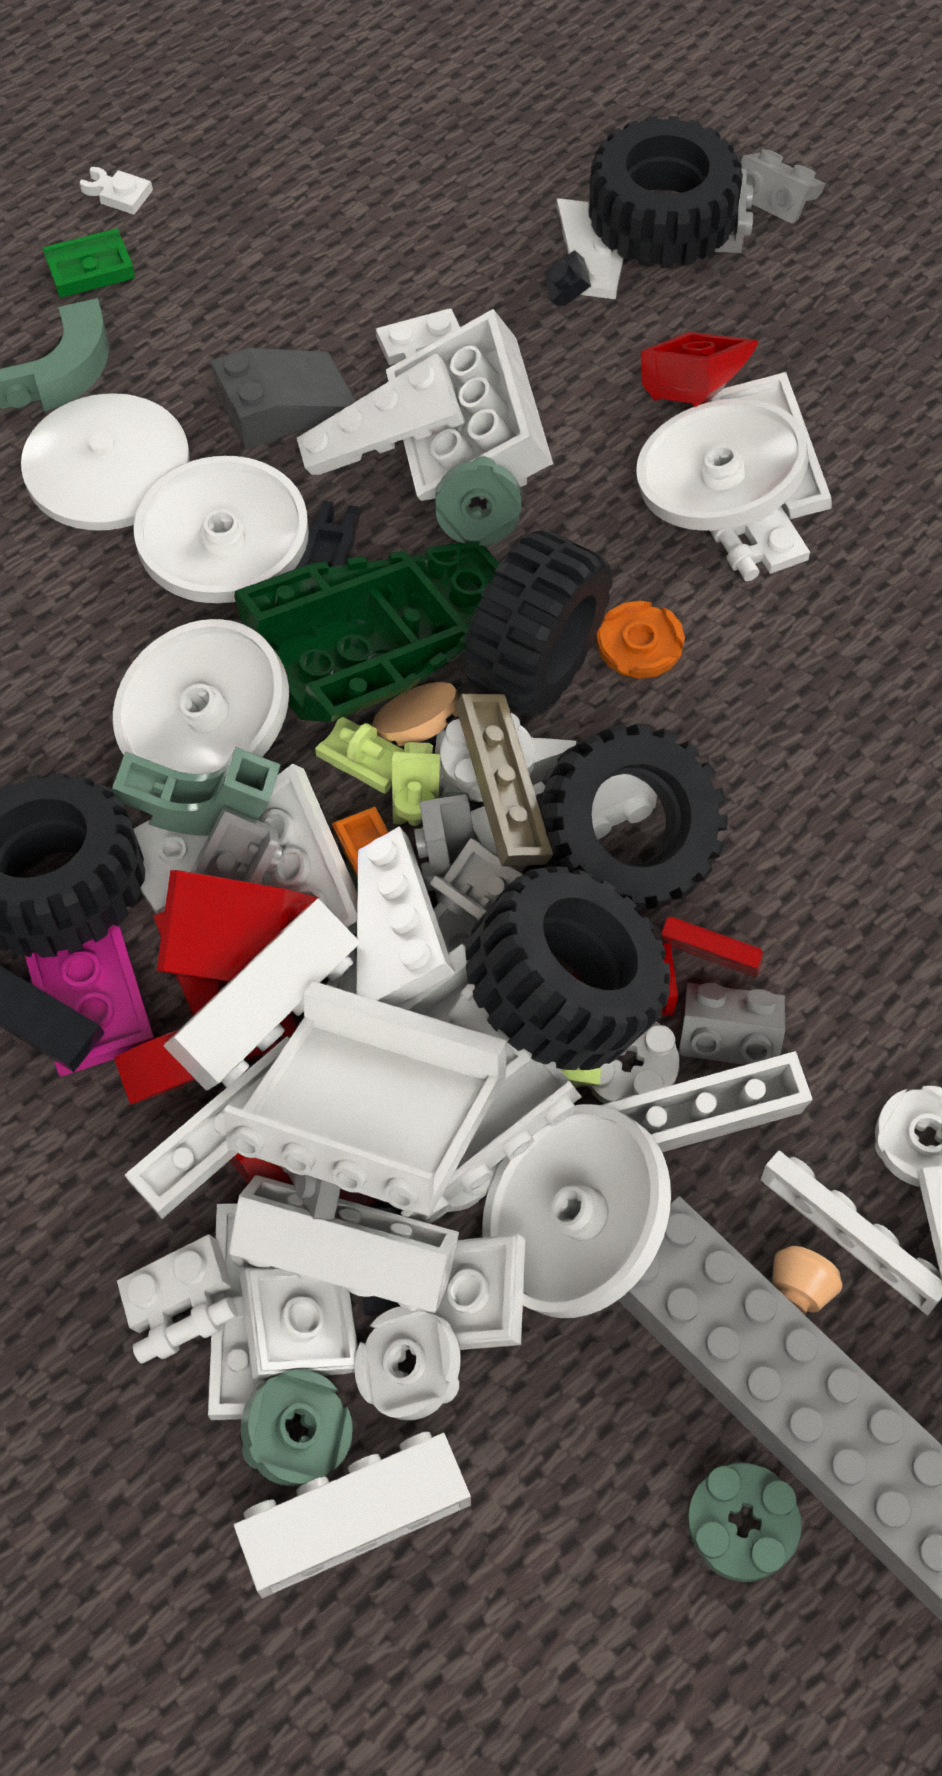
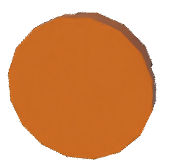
[596,600,685,679]

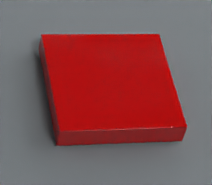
[661,917,763,978]

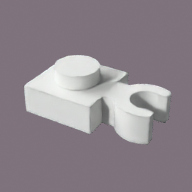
[79,167,153,214]

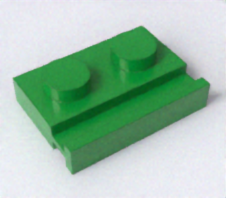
[42,228,135,298]

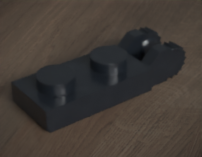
[297,501,360,568]

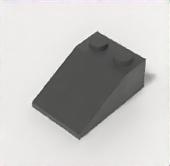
[210,348,356,449]

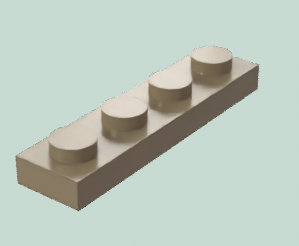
[455,694,553,866]

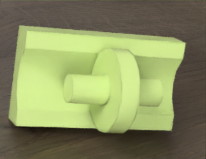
[315,717,404,794]
[392,742,440,826]

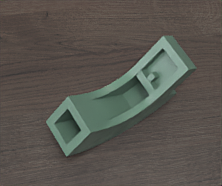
[0,298,109,411]
[111,747,281,836]

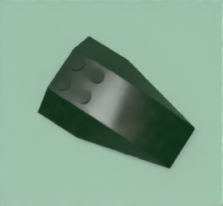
[234,541,500,722]

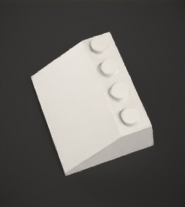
[386,309,553,501]

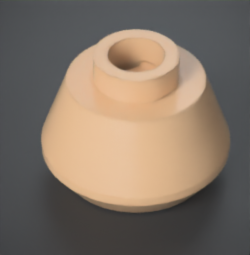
[772,1246,842,1315]

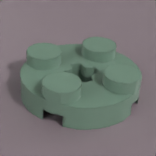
[435,456,522,545]
[241,1369,353,1487]
[687,1463,801,1582]

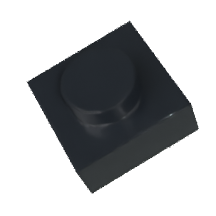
[544,250,591,306]

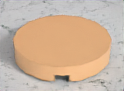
[372,682,460,746]

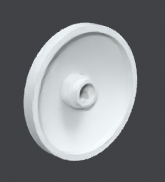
[21,393,190,530]
[636,398,809,530]
[134,456,309,603]
[113,619,289,774]
[482,1104,671,1318]

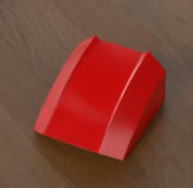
[641,332,759,407]

